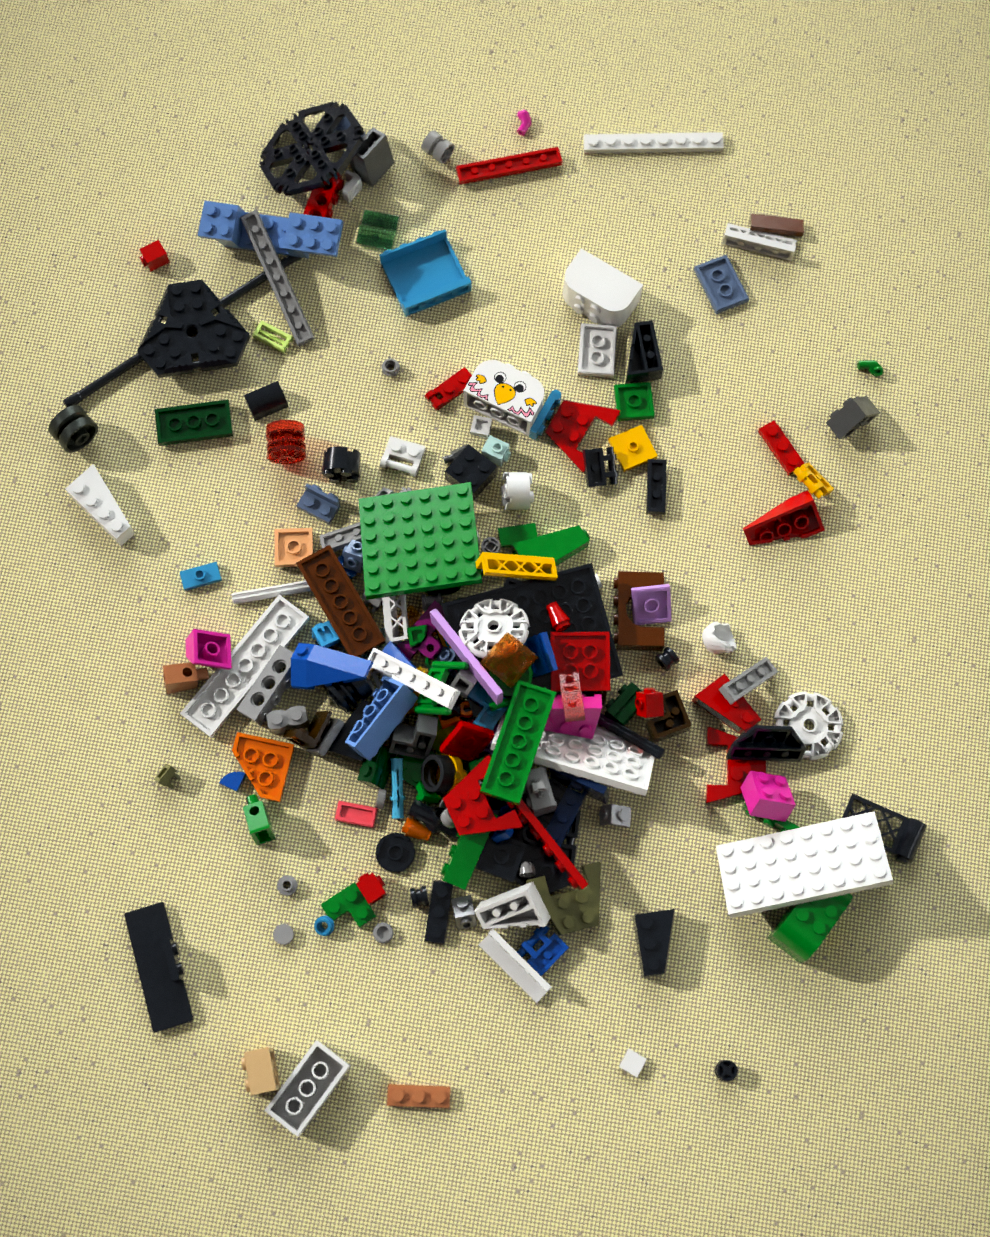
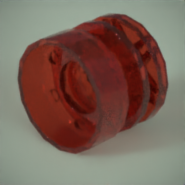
[265,420,306,464]

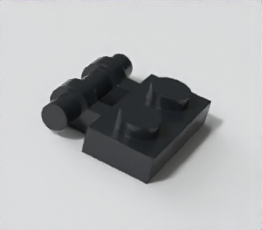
[583,447,619,488]

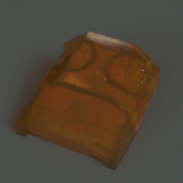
[480,632,538,688]

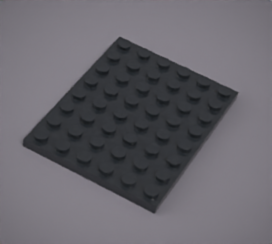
[442,563,623,717]

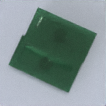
[356,210,400,250]

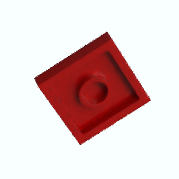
[439,720,495,762]

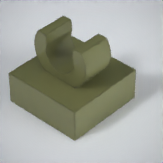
[154,764,181,789]

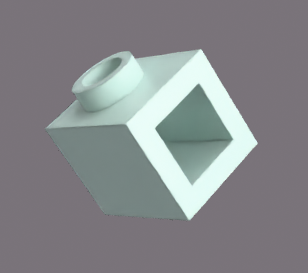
[481,435,511,466]

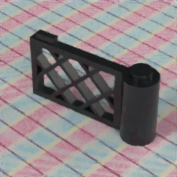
[842,793,927,865]

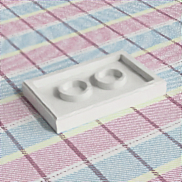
[577,323,617,378]

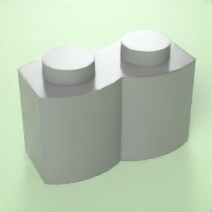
[266,706,310,734]

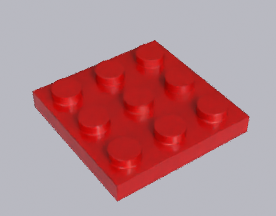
[550,632,610,691]

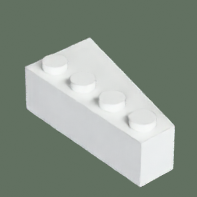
[65,464,135,546]

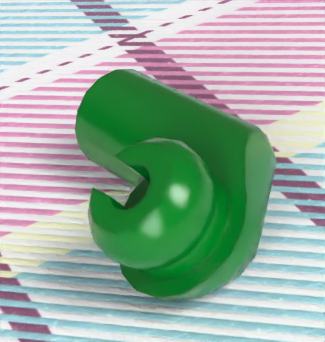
[857,360,884,377]

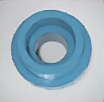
[314,915,335,936]

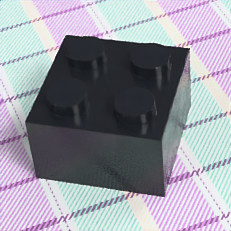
[445,444,498,501]

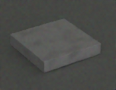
[306,718,345,756]

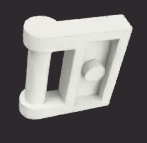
[380,436,425,477]

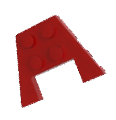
[545,400,621,474]
[706,727,766,803]
[443,755,523,836]

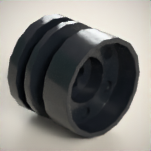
[323,679,373,714]

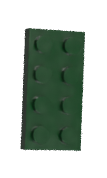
[155,399,233,446]

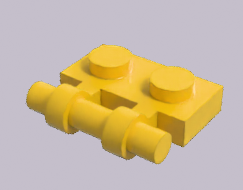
[793,462,834,499]

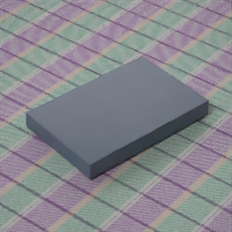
[693,255,749,314]

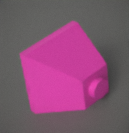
[185,629,232,670]

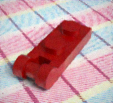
[424,367,472,411]

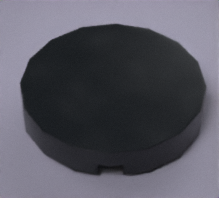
[375,832,416,873]

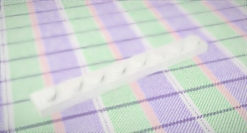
[583,132,724,154]

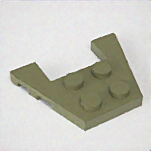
[526,861,601,936]

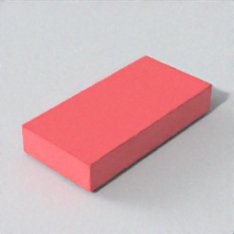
[335,801,378,829]

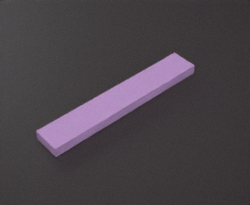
[430,608,503,705]

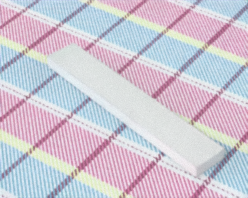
[367,647,461,710]

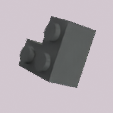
[826,396,880,440]
[389,714,438,760]

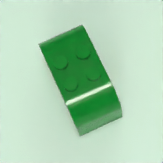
[767,893,853,963]

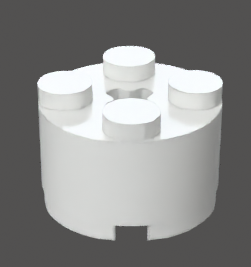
[501,472,534,510]

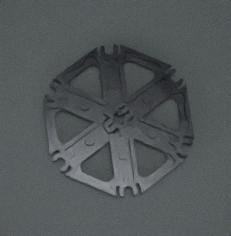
[259,101,364,196]

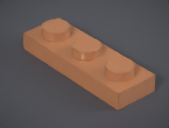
[387,1084,450,1108]

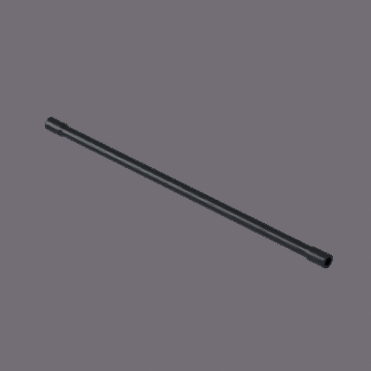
[62,256,302,407]

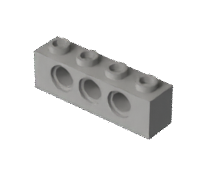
[236,645,294,726]

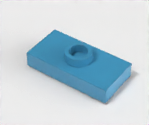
[180,562,222,591]

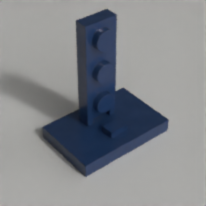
[546,768,609,848]

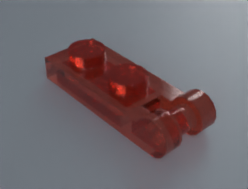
[558,671,585,722]

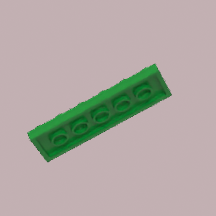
[480,680,556,806]

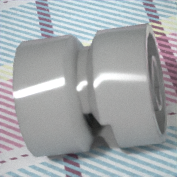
[421,130,455,164]

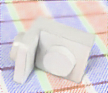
[342,170,362,203]

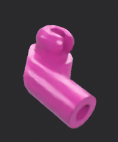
[517,110,532,136]

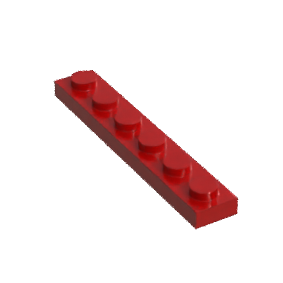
[456,147,562,185]
[506,799,588,890]

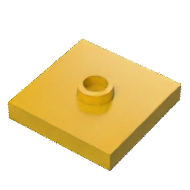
[608,425,658,472]

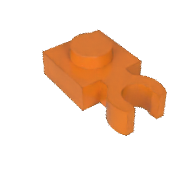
[438,701,473,729]

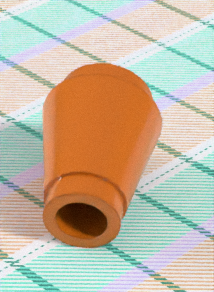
[401,817,432,841]

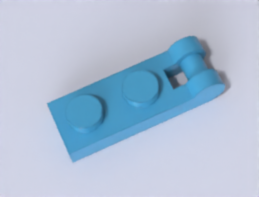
[529,390,561,441]

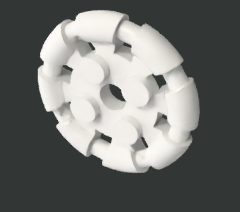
[459,599,529,659]
[774,692,844,760]

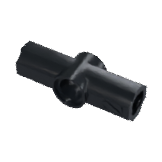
[407,799,459,840]

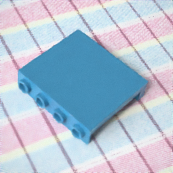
[380,229,472,317]

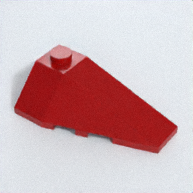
[742,490,825,545]

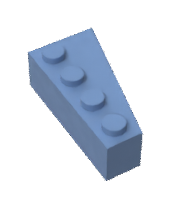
[345,675,418,761]

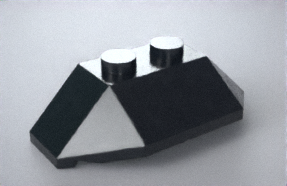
[726,725,806,762]

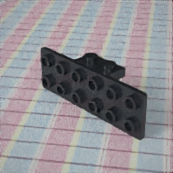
[124,902,194,1033]

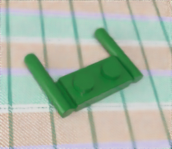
[414,661,469,715]

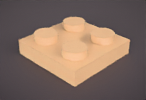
[274,528,313,567]

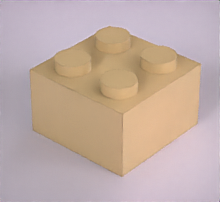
[241,1047,281,1095]

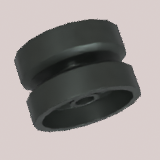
[48,405,98,453]

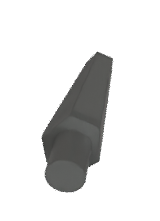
[443,444,467,464]

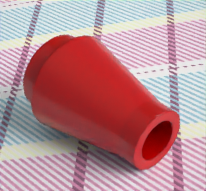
[546,602,571,632]

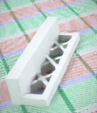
[722,223,797,261]
[382,594,409,645]
[478,929,551,1003]

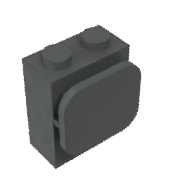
[350,127,395,187]

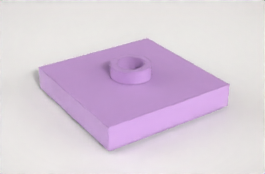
[631,584,672,625]

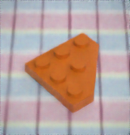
[232,732,295,803]

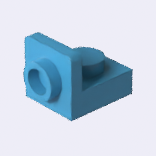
[311,621,340,648]

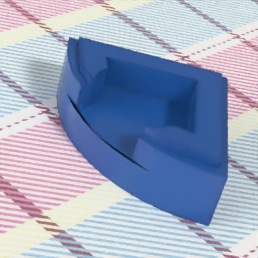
[219,772,246,792]

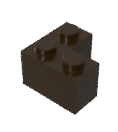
[646,690,692,743]

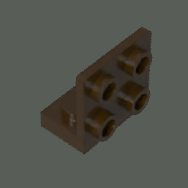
[283,711,332,748]

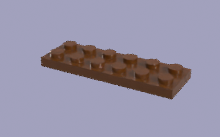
[296,545,386,657]

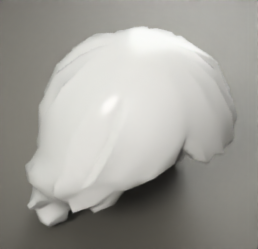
[702,622,737,654]

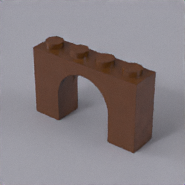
[613,571,665,651]

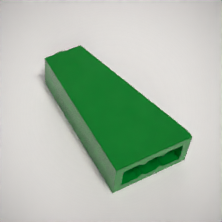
[511,525,590,566]

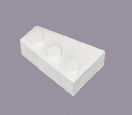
[474,882,551,929]

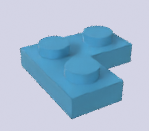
[467,682,509,730]

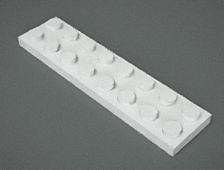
[180,595,310,738]

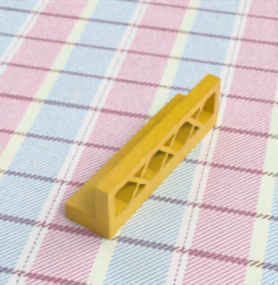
[475,552,558,581]

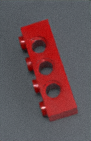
[303,172,344,218]

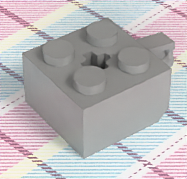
[522,767,557,817]

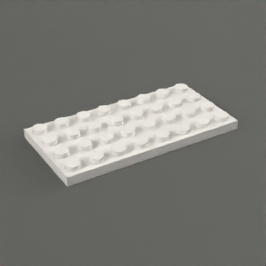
[490,707,655,796]
[716,812,894,918]

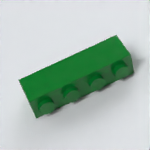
[440,812,497,890]

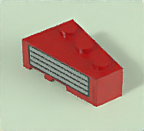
[691,674,761,735]

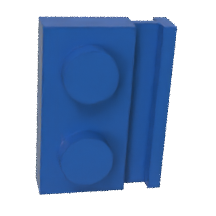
[523,632,558,678]

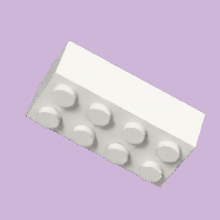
[264,1040,351,1137]

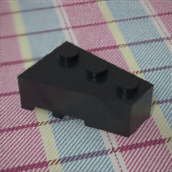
[625,320,663,384]

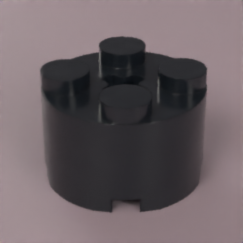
[322,446,361,484]

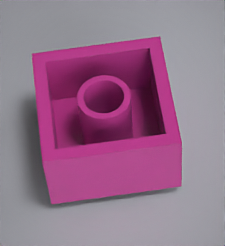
[740,771,796,822]

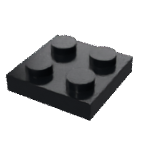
[475,831,527,883]

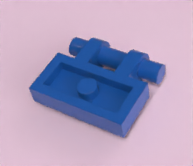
[517,925,569,976]

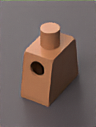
[163,662,209,694]

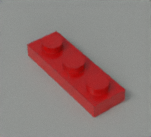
[758,420,805,476]

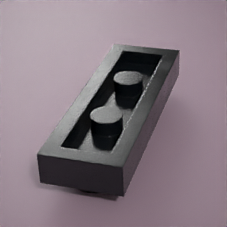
[646,459,667,515]
[424,880,453,944]

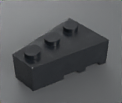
[327,700,371,765]
[632,909,674,978]

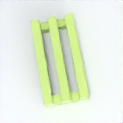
[252,321,293,354]

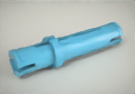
[390,758,405,819]

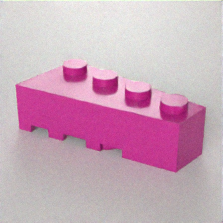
[544,694,602,739]

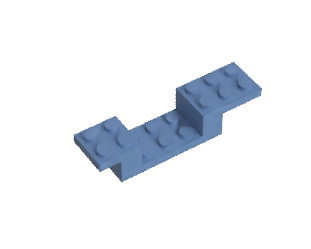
[198,201,344,259]

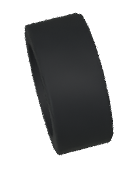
[421,755,456,793]

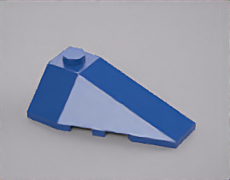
[291,643,373,690]

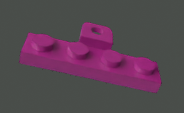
[397,600,445,660]

